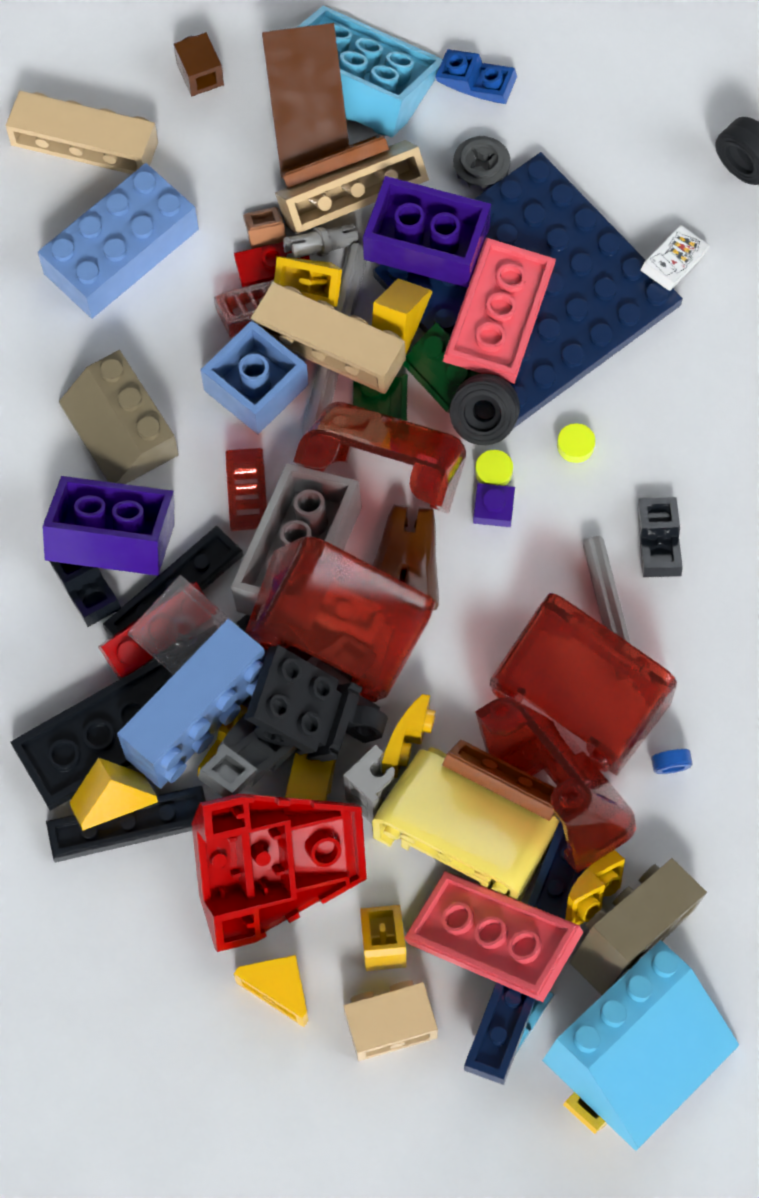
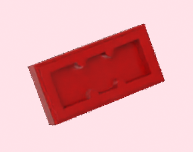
[234,242,310,290]

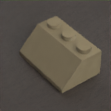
[59,349,179,484]

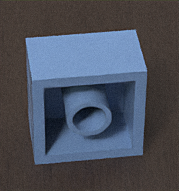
[200,320,309,434]

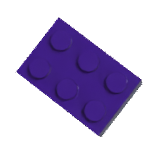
[363,176,491,288]
[42,476,175,576]

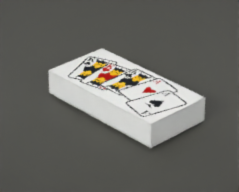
[641,225,710,291]

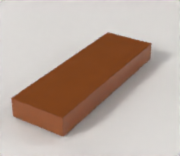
[282,134,389,188]
[442,740,566,821]

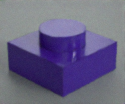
[473,483,515,528]

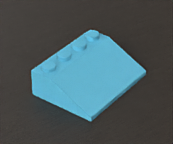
[297,6,443,138]
[542,940,739,1151]

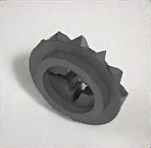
[453,136,511,190]

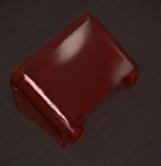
[293,402,466,514]
[245,537,435,702]
[489,593,677,776]
[475,697,636,873]

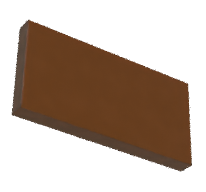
[262,23,349,178]

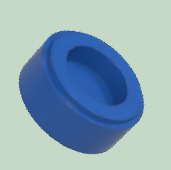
[651,749,693,774]

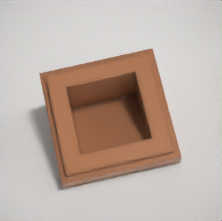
[243,207,286,249]

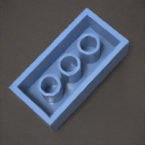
[38,163,199,319]
[117,619,265,789]

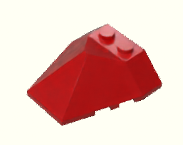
[192,794,367,952]

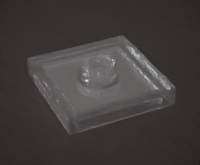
[127,575,239,675]

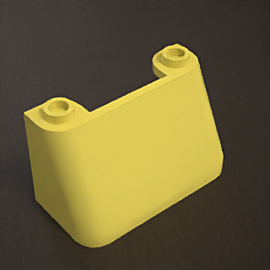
[372,747,559,901]

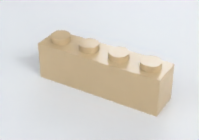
[5,90,158,174]
[275,140,429,234]
[251,282,406,394]

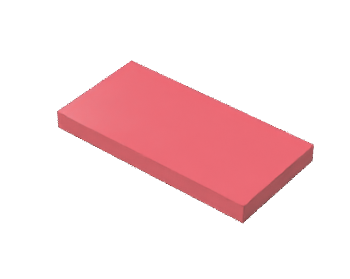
[443,237,556,384]
[404,871,583,1002]

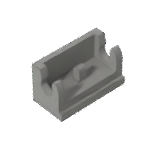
[344,745,395,824]

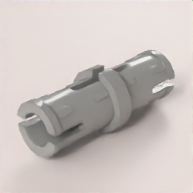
[283,223,359,258]

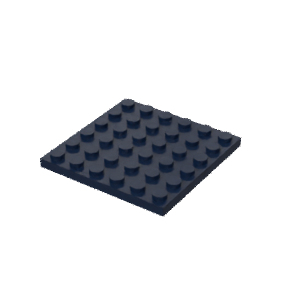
[373,152,683,429]

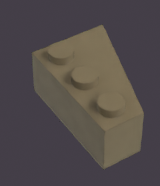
[569,858,707,995]

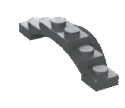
[198,632,376,797]

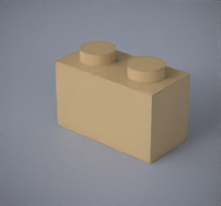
[343,980,438,1061]

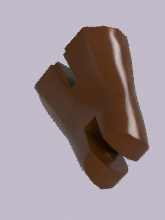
[362,504,439,614]

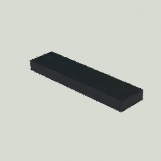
[103,525,243,636]
[46,785,206,863]

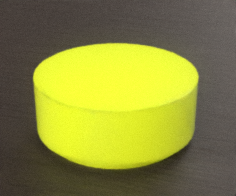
[557,423,595,463]
[475,450,513,486]

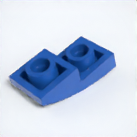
[435,49,517,104]

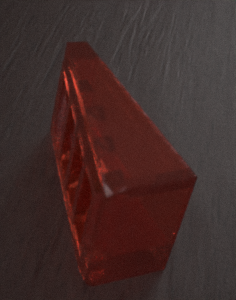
[214,280,274,338]
[225,448,267,531]

